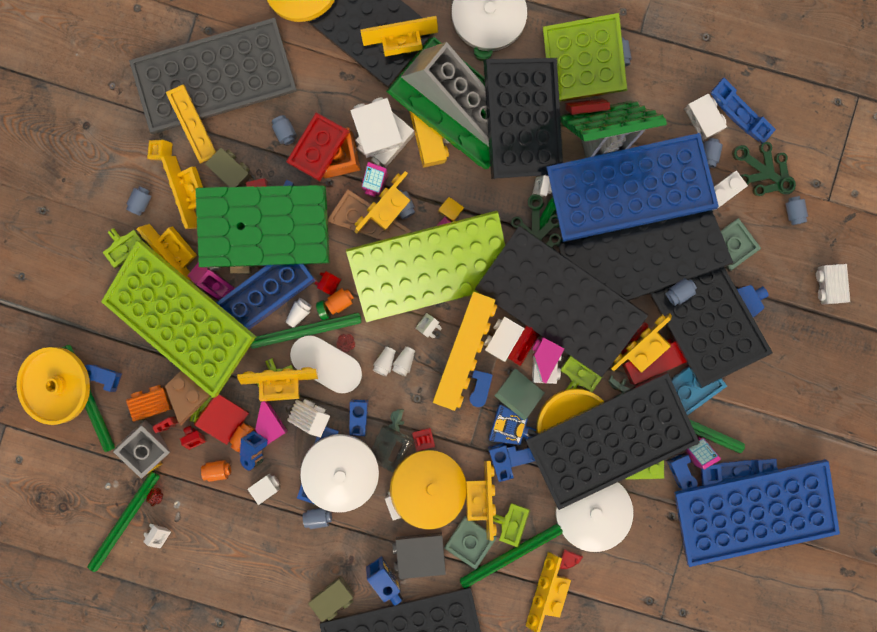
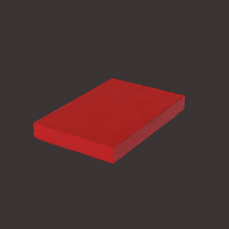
[286,113,350,182]

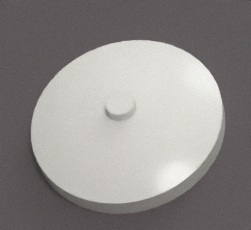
[452,0,527,51]
[300,434,379,512]
[556,482,633,552]

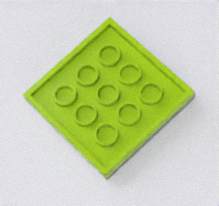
[543,13,628,102]

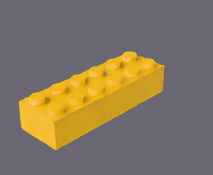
[433,292,497,411]

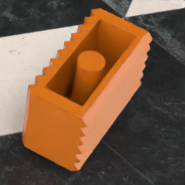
[126,385,173,422]

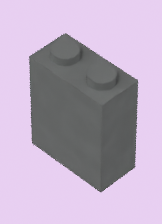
[392,532,446,579]

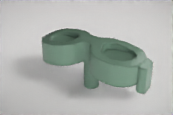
[608,375,631,393]
[389,409,404,438]

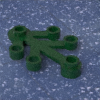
[732,142,796,196]
[511,194,561,248]

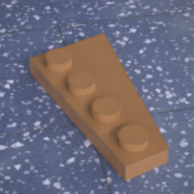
[328,189,412,240]

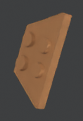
[165,371,234,425]

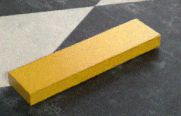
[166,84,216,163]

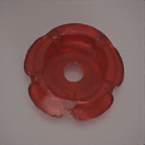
[336,334,355,353]
[146,488,163,507]

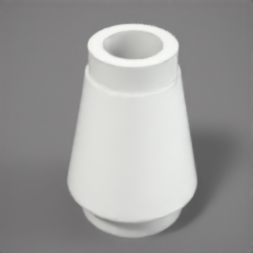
[286,298,312,327]
[392,346,415,376]
[373,347,396,376]

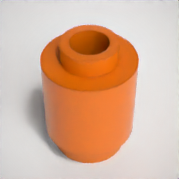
[324,288,354,315]
[229,422,256,453]
[201,460,231,482]

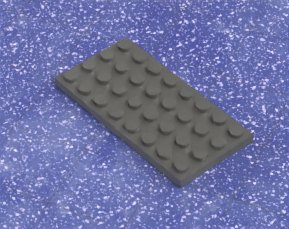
[129,18,297,134]

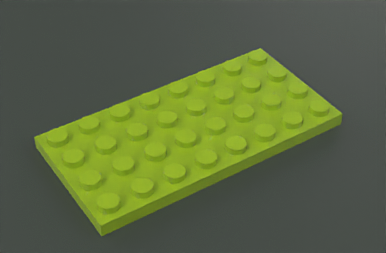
[346,211,505,322]
[101,240,256,398]

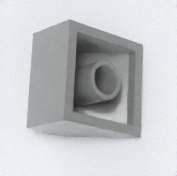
[113,419,170,479]

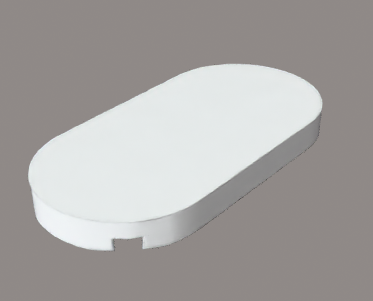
[290,336,362,393]

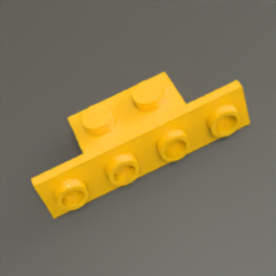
[360,16,438,57]
[161,156,203,229]
[354,171,410,234]
[136,224,197,284]
[611,313,672,373]
[237,367,318,402]
[466,461,497,541]
[526,552,571,632]

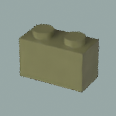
[205,148,252,187]
[308,576,355,622]

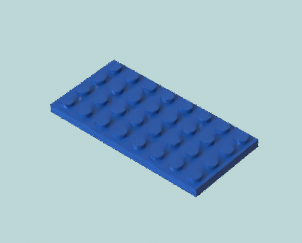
[547,133,719,242]
[674,459,840,567]

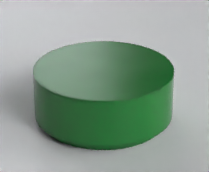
[474,48,493,61]
[316,300,330,320]

